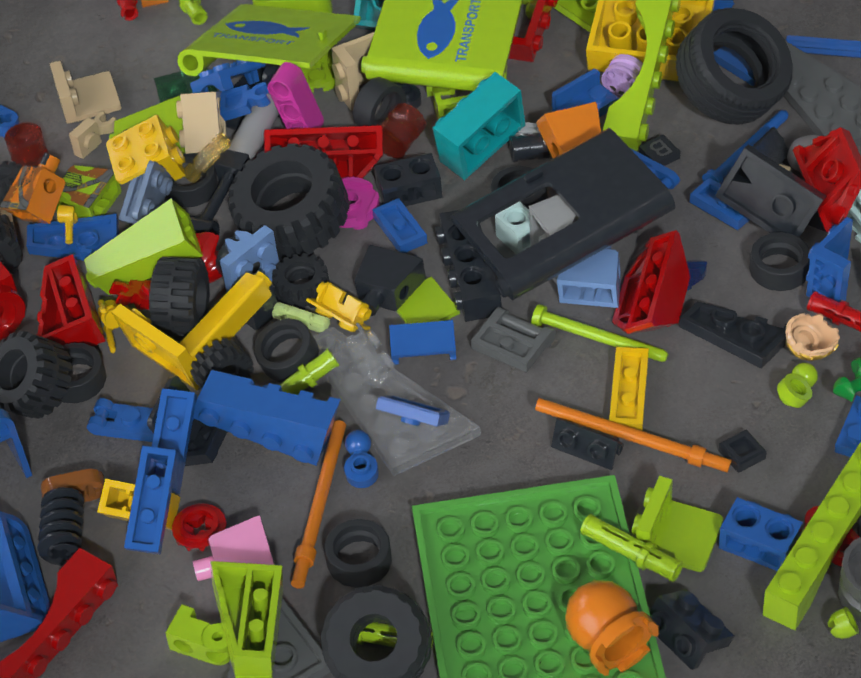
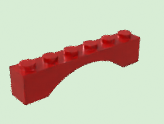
[0,548,118,678]

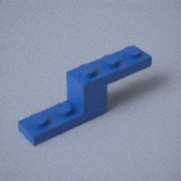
[124,388,197,555]

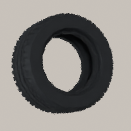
[676,8,793,125]

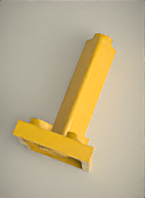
[111,271,272,391]

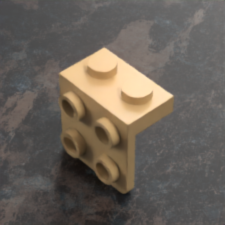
[331,32,374,111]

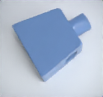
[557,246,621,308]

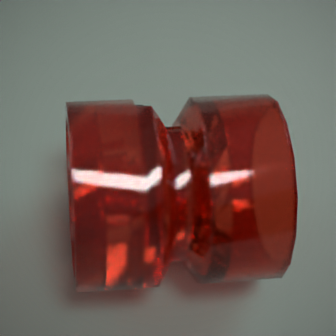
[380,103,426,158]
[4,122,48,167]

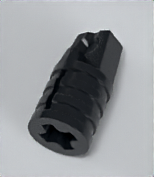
[510,133,550,162]

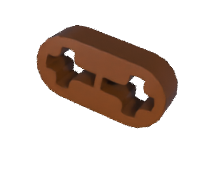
[41,469,105,502]

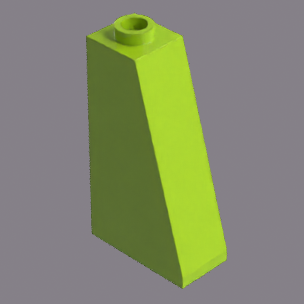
[84,199,203,295]

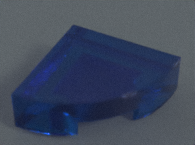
[687,261,707,291]

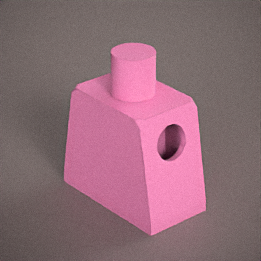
[192,516,274,581]

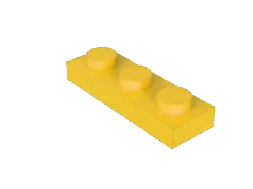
[609,347,649,431]

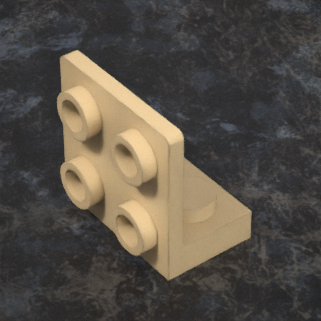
[50,61,122,124]

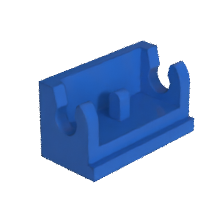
[389,320,457,365]

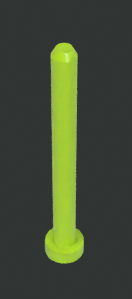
[531,304,668,362]

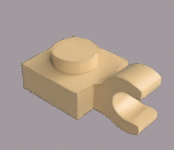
[69,112,116,159]

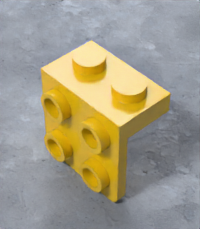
[106,114,186,184]

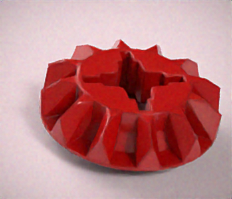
[172,504,227,552]

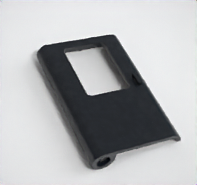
[450,128,675,300]

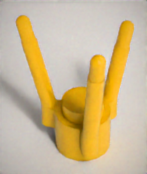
[97,299,152,353]

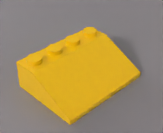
[586,0,715,81]

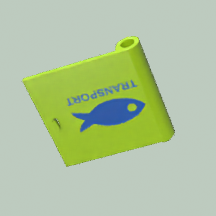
[361,0,523,91]
[177,4,361,76]

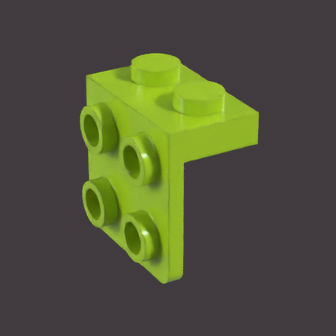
[632,476,723,572]

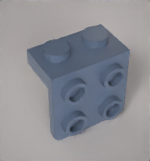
[118,160,173,225]

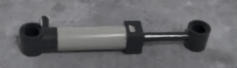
[190,64,281,235]

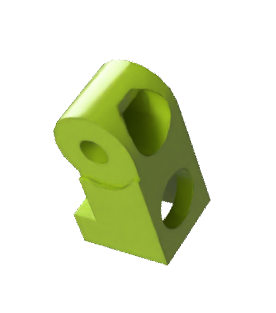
[165,605,230,665]

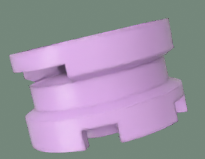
[602,54,643,99]

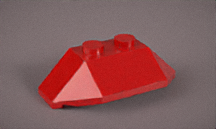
[264,125,383,179]
[612,230,690,334]

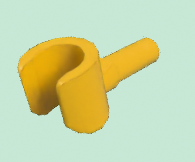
[57,205,78,244]

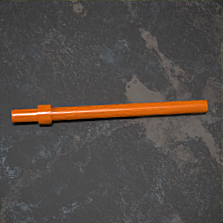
[535,398,732,473]
[291,420,346,589]

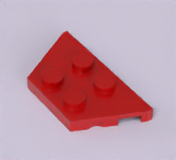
[793,127,861,233]

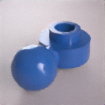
[344,430,379,488]

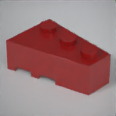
[37,254,106,346]

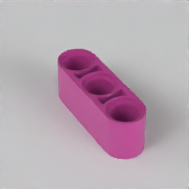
[268,62,324,129]

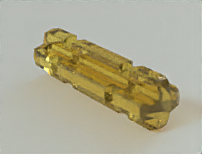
[184,133,231,183]

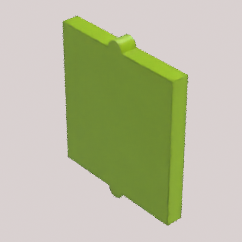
[396,277,460,324]

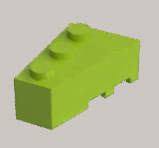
[210,561,283,678]

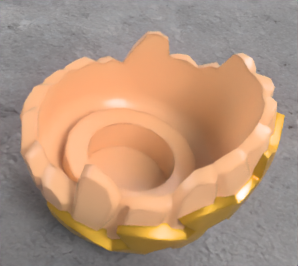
[785,313,840,361]

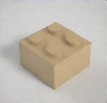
[176,92,228,154]

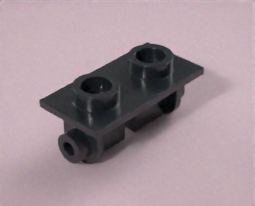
[551,417,624,470]

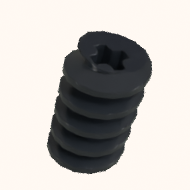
[37,487,85,566]

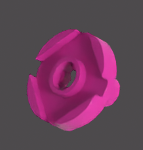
[339,177,380,230]

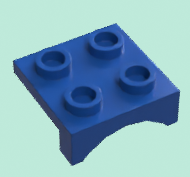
[190,60,267,93]

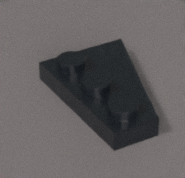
[679,301,787,368]

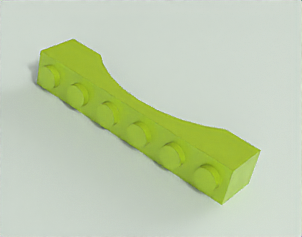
[603,0,681,151]
[763,442,861,631]

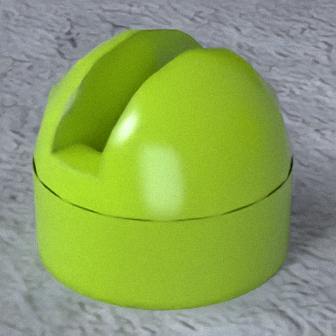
[828,607,859,639]

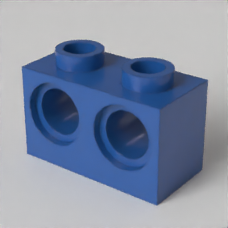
[719,497,803,571]

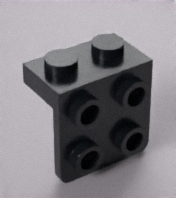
[147,376,228,466]

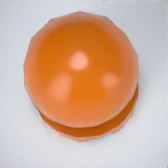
[566,580,659,676]

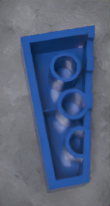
[193,370,341,466]

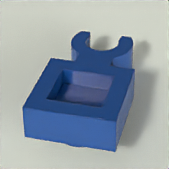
[220,82,271,121]

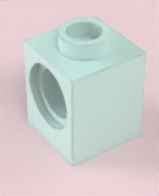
[495,201,531,255]

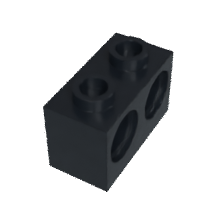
[374,153,442,207]

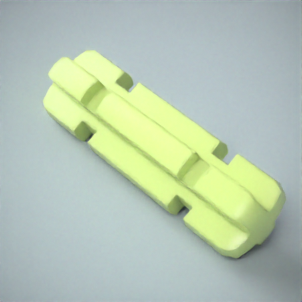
[272,302,330,334]

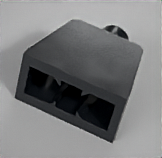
[355,244,426,316]

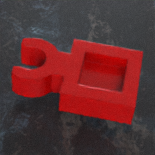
[109,280,151,310]

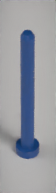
[702,110,789,185]

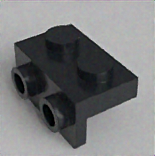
[650,589,735,670]

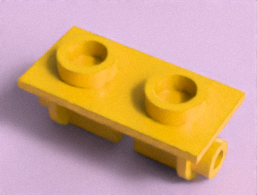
[306,282,372,332]

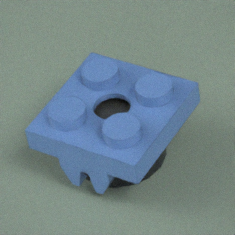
[216,225,279,292]

